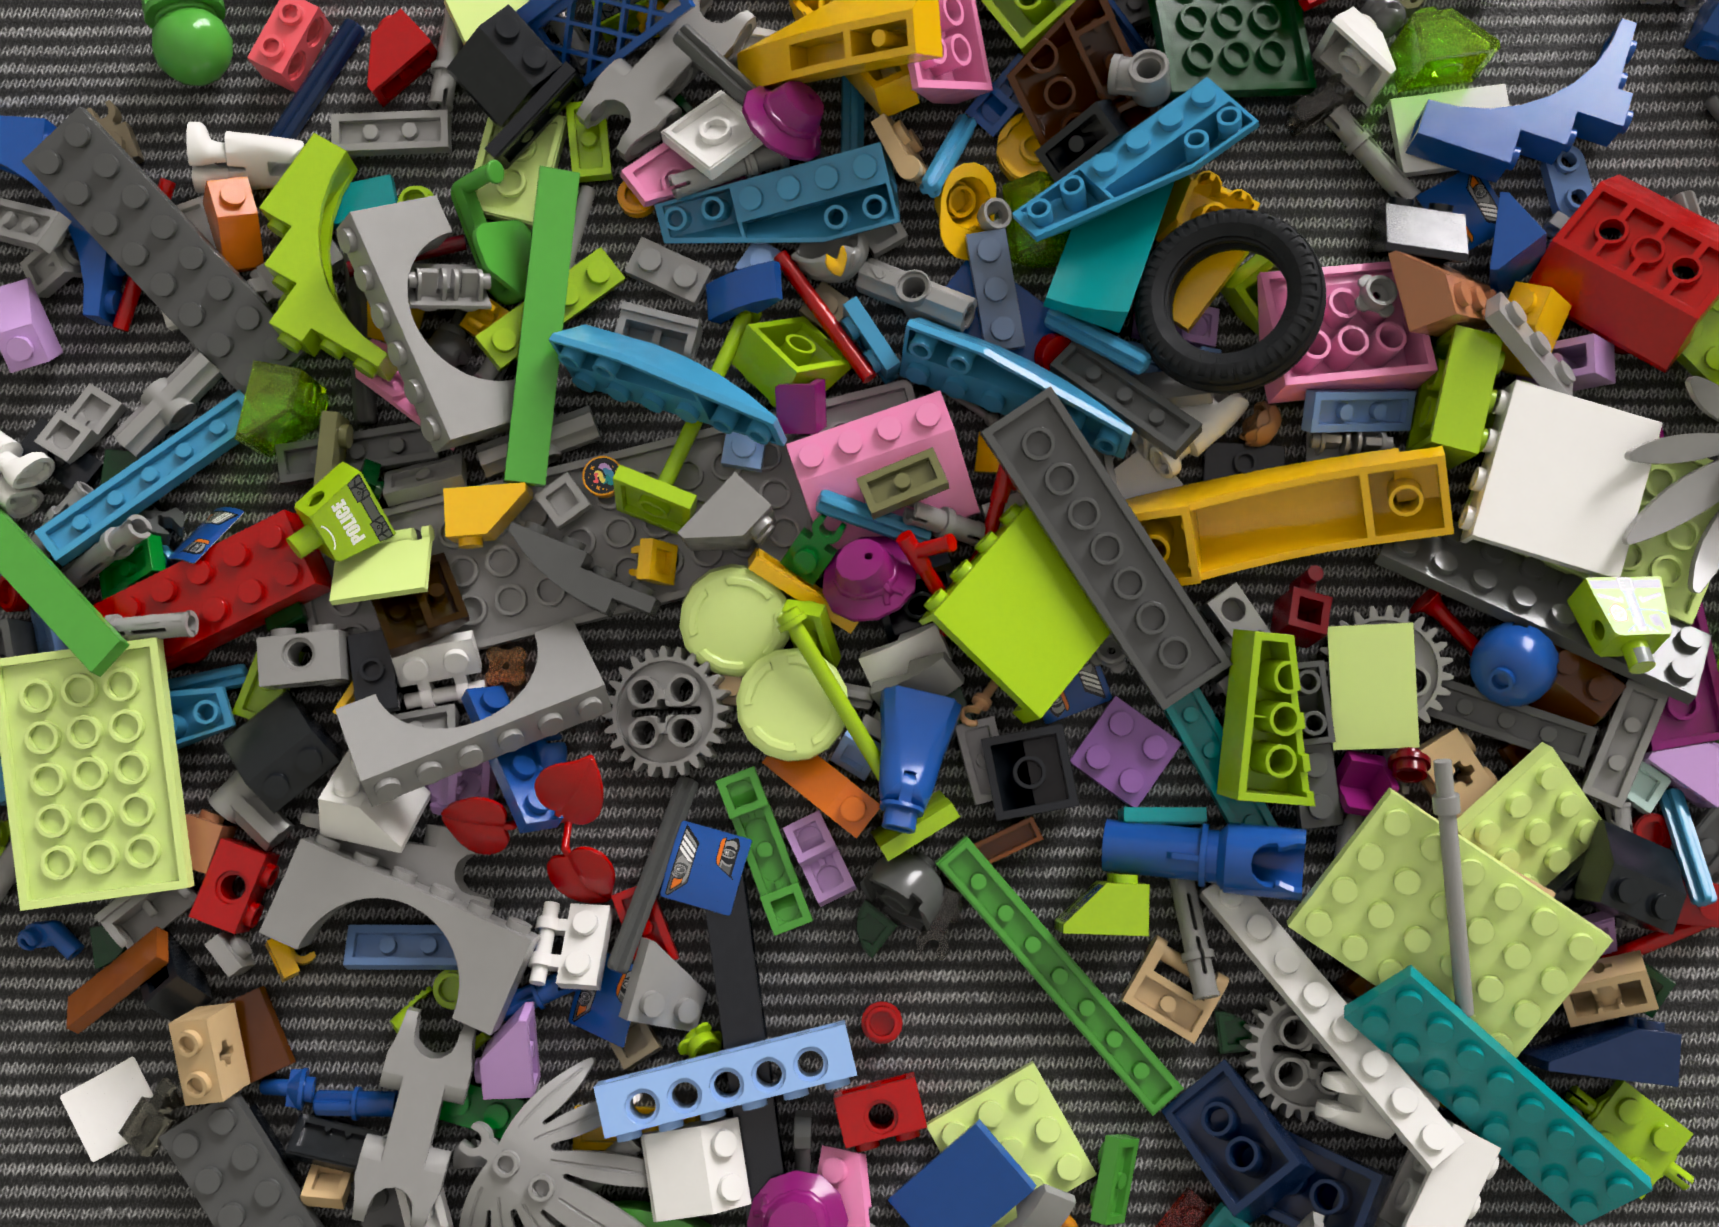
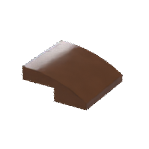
[224,986,296,1084]

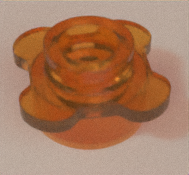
[485,646,527,686]

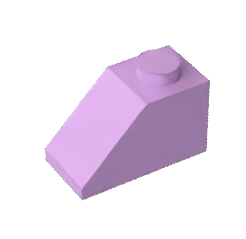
[0,277,63,373]
[1516,333,1616,391]
[1642,742,1719,808]
[474,1002,541,1100]

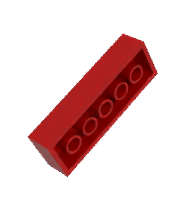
[93,510,332,672]

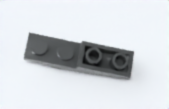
[509,520,661,618]
[1295,660,1343,829]

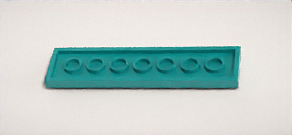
[1344,965,1653,1226]

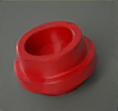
[861,1001,903,1044]

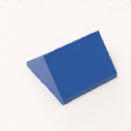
[1490,192,1547,294]

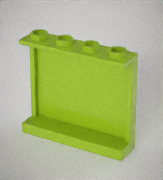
[919,503,1110,724]

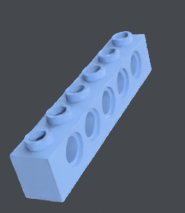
[593,1020,857,1143]

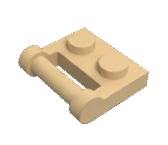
[871,113,927,189]
[1120,935,1229,1044]

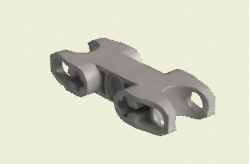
[576,0,757,163]
[300,812,504,908]
[352,1007,477,1227]

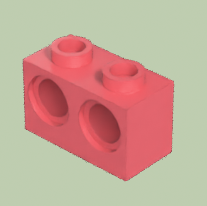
[247,0,333,93]

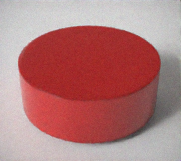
[1034,333,1071,371]
[0,576,29,612]
[1632,813,1672,849]

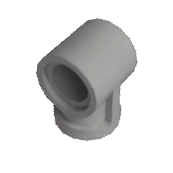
[1107,49,1171,107]

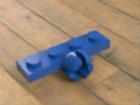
[461,685,567,834]

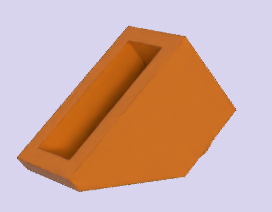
[202,176,264,272]

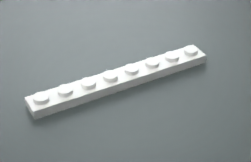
[1199,883,1465,1172]

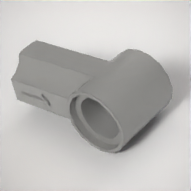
[208,770,295,851]

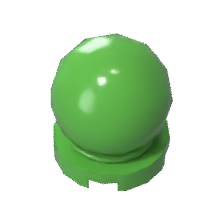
[142,0,233,86]

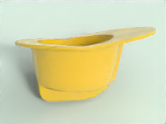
[934,162,996,260]

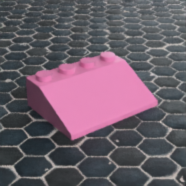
[908,0,993,104]
[1257,261,1438,404]
[786,390,980,550]

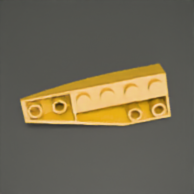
[737,0,943,89]

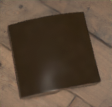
[370,552,470,658]

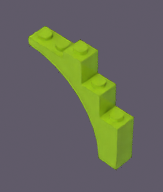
[259,133,398,382]

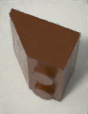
[1528,645,1627,726]

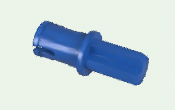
[503,972,579,1021]
[313,1086,399,1121]

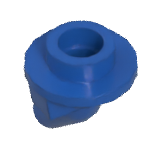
[259,1067,316,1111]

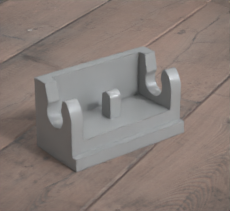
[615,301,703,361]
[94,886,198,949]

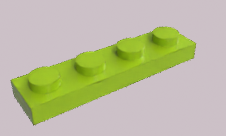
[474,247,625,372]

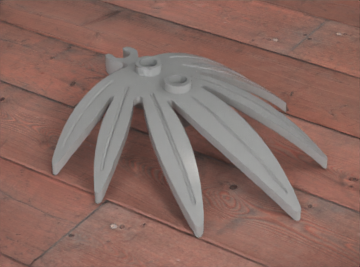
[1622,376,1719,593]
[459,1057,648,1227]

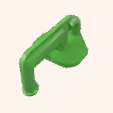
[451,160,532,305]

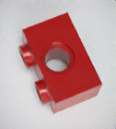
[188,838,280,934]
[833,1071,927,1152]

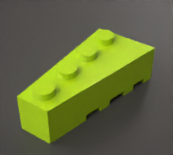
[1217,629,1315,806]

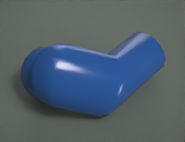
[17,920,85,961]

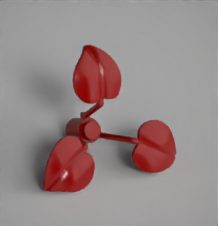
[441,755,616,903]

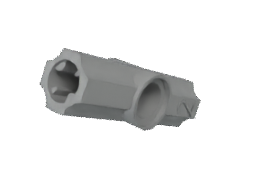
[856,258,978,332]
[112,348,223,458]
[476,405,602,480]

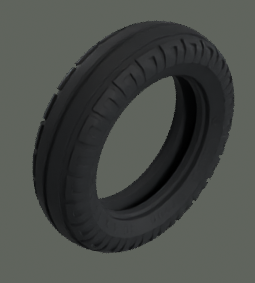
[1134,209,1326,394]

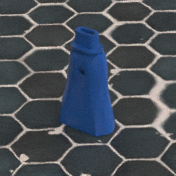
[879,685,962,834]

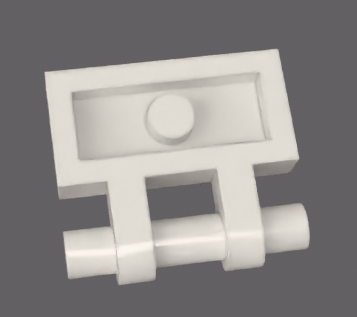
[390,630,488,710]
[528,901,614,991]

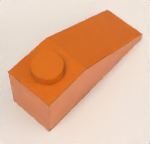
[762,755,880,839]

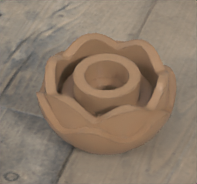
[1239,400,1282,447]

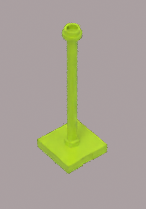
[613,310,762,535]
[776,606,960,861]

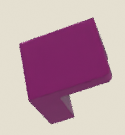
[775,379,827,434]
[1336,750,1399,817]

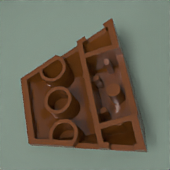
[1006,0,1159,146]

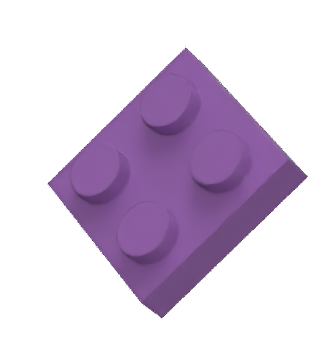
[1070,696,1182,807]

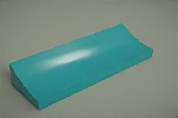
[1043,181,1175,333]

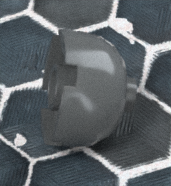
[860,852,944,931]

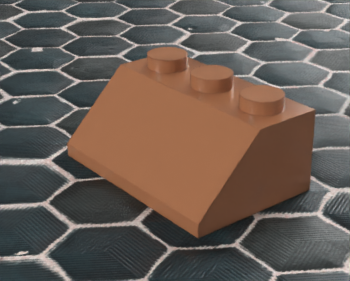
[1388,250,1497,337]

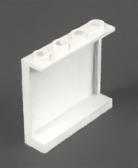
[1458,379,1663,578]

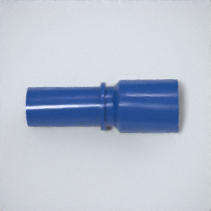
[1102,819,1307,901]

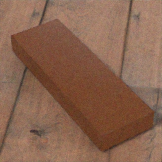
[66,926,169,1034]

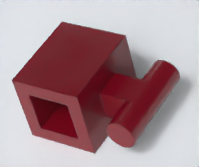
[1270,565,1332,649]

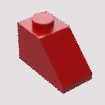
[367,8,437,107]

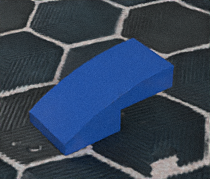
[965,53,1023,138]
[706,261,783,324]

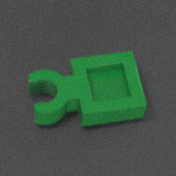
[780,514,846,586]

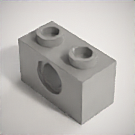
[256,624,352,690]

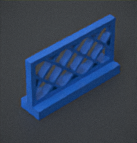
[516,0,696,90]

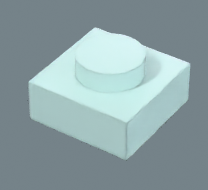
[1626,761,1671,814]

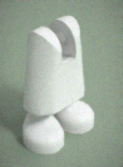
[186,122,304,194]
[1131,393,1249,479]
[0,430,55,519]
[1314,1071,1440,1146]

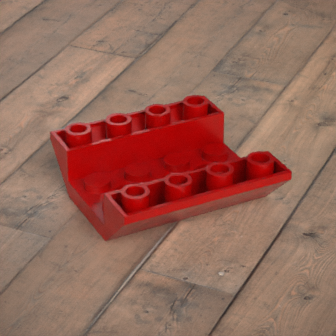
[1528,174,1719,373]

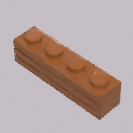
[946,816,1044,884]

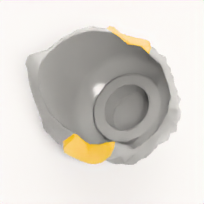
[791,233,869,283]

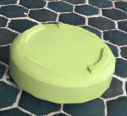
[679,564,789,677]
[736,648,848,762]

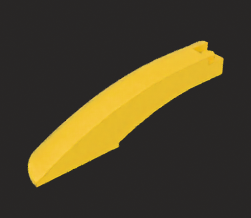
[1125,446,1454,586]

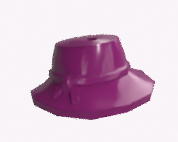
[742,80,824,162]
[822,536,917,622]
[747,1170,848,1227]

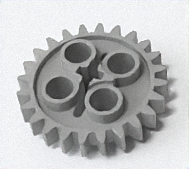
[1319,605,1454,724]
[602,646,734,778]
[1240,991,1352,1122]

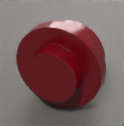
[1388,747,1431,783]

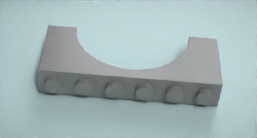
[336,195,515,453]
[335,618,612,807]
[259,833,540,1035]

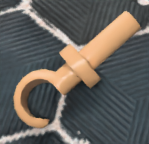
[960,679,999,727]

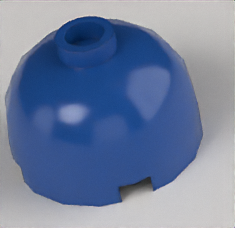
[1469,622,1559,707]

